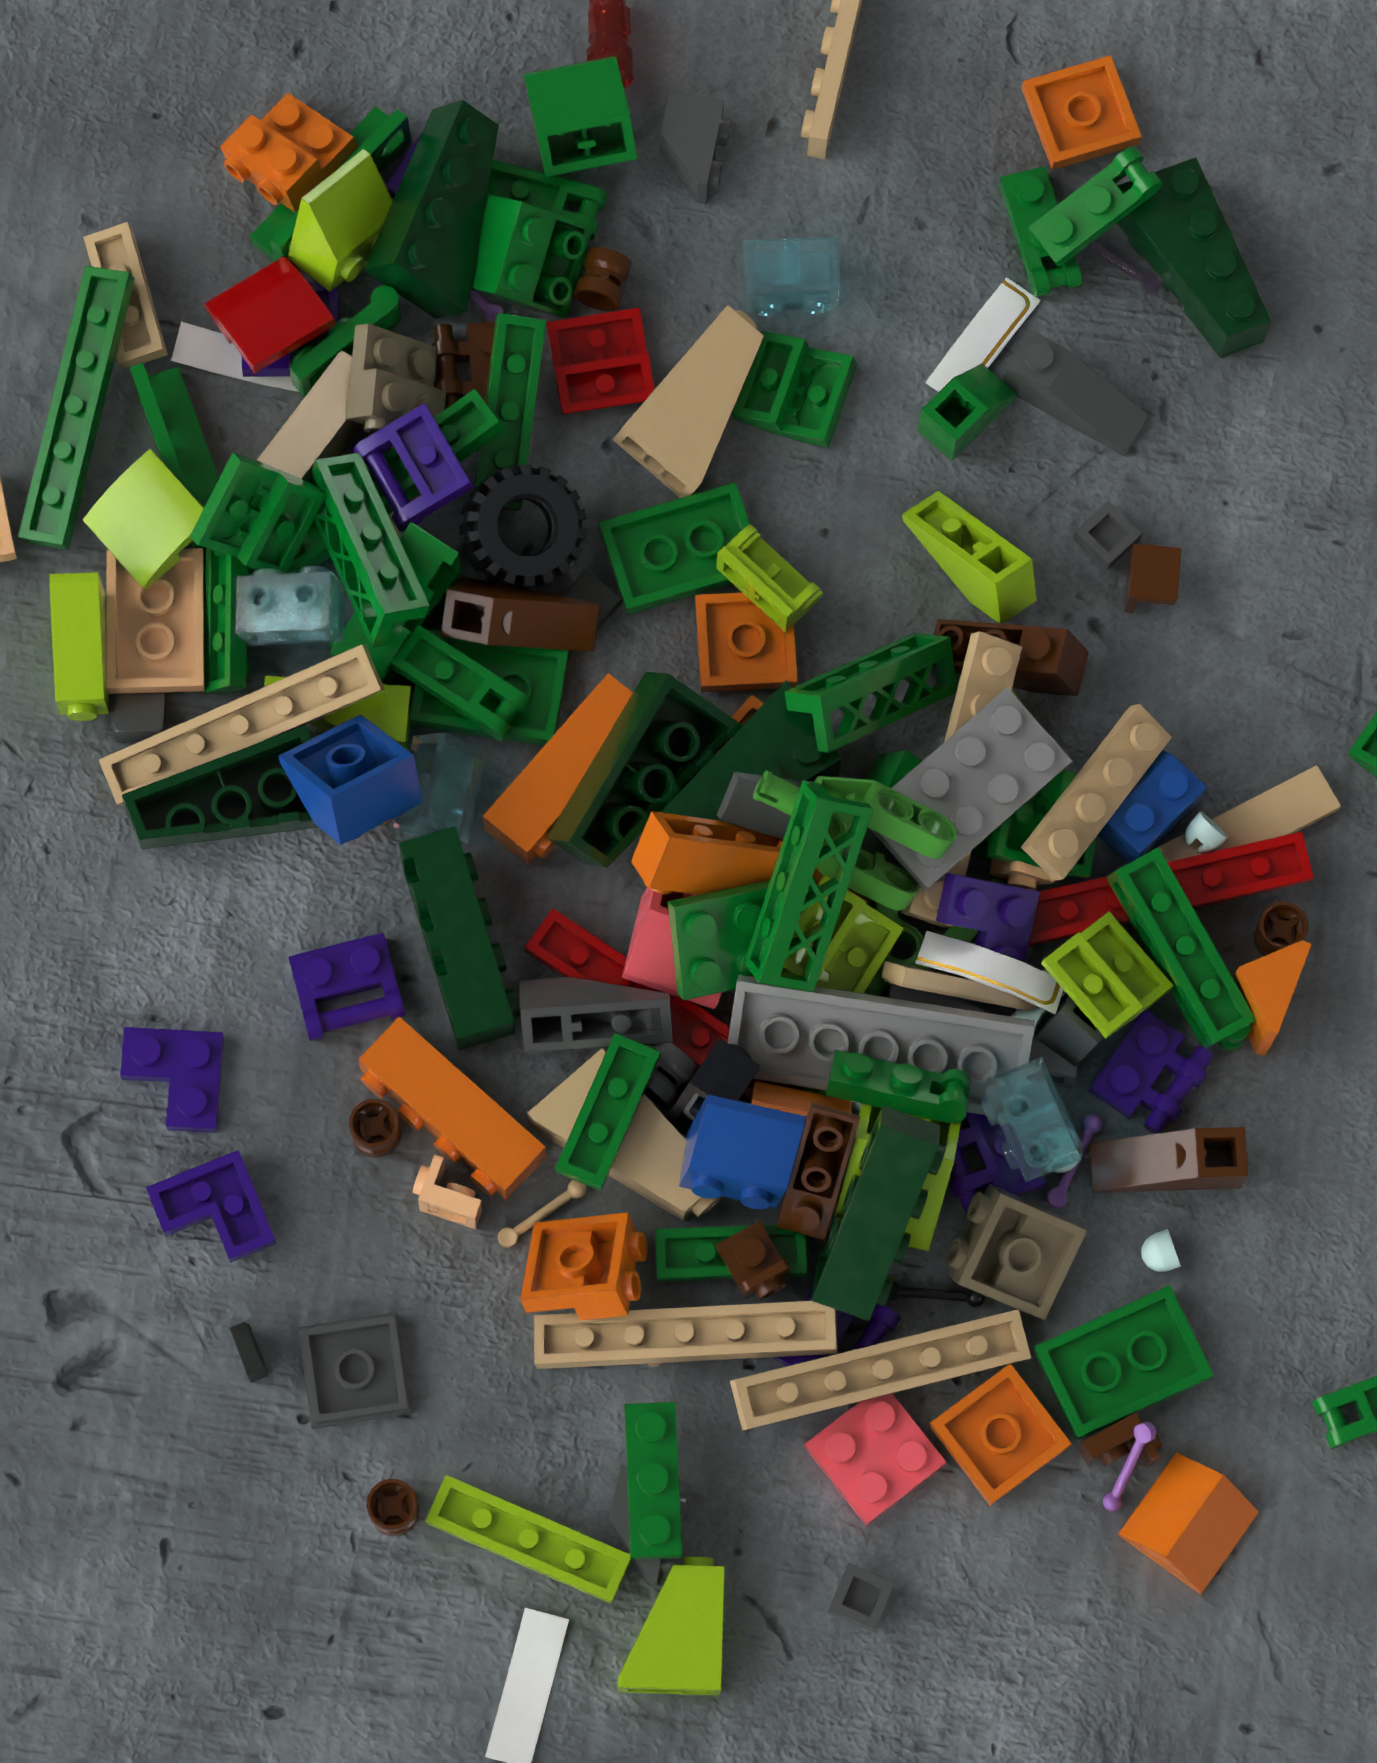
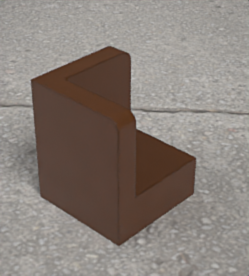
[1124,543,1181,613]

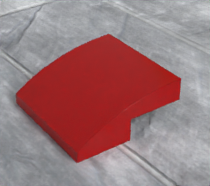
[204,256,335,374]
[546,307,654,415]

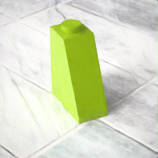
[49,572,109,721]
[618,1557,725,1696]

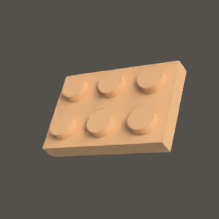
[106,548,205,694]

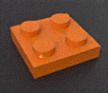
[1021,55,1142,170]
[695,593,798,692]
[929,1363,1072,1506]

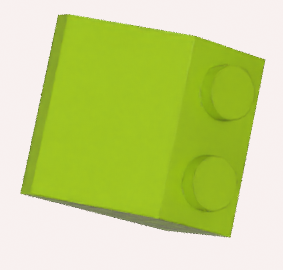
[288,149,393,292]

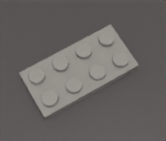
[870,687,1072,891]

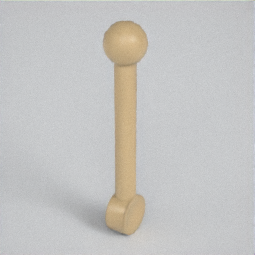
[498,1180,587,1249]

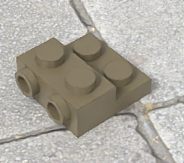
[346,324,446,434]
[946,1184,1087,1320]

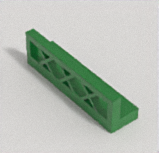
[250,106,412,264]
[129,362,219,553]
[308,453,430,648]
[784,633,957,753]
[744,780,873,992]
[1106,847,1256,1048]

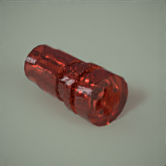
[586,0,633,88]

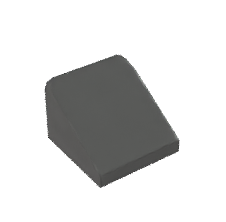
[115,693,166,743]

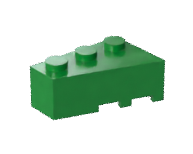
[329,522,461,685]

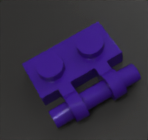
[1088,1010,1214,1134]
[949,1112,1046,1215]

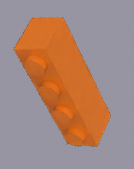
[482,673,633,866]
[631,811,823,896]
[358,1017,546,1200]

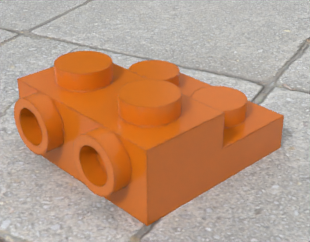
[220,92,358,213]
[520,1212,647,1321]

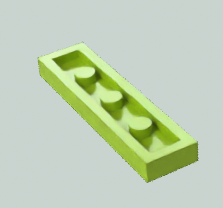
[425,1475,631,1605]

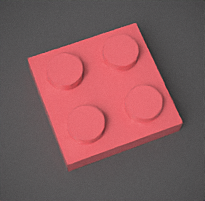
[804,1393,947,1526]

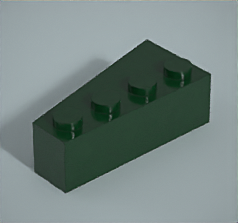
[364,100,499,319]
[1117,157,1271,358]
[547,672,743,868]
[661,680,842,821]
[122,725,319,849]
[398,826,521,1050]
[812,1106,946,1321]

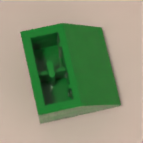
[523,56,638,177]
[471,195,593,319]

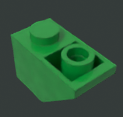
[917,364,1017,461]

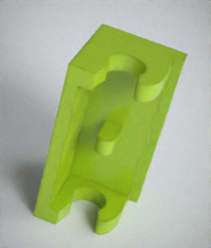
[716,524,823,633]

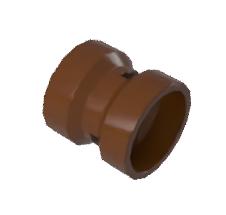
[574,247,632,311]
[1253,902,1308,956]
[349,1099,401,1157]
[366,1479,419,1536]

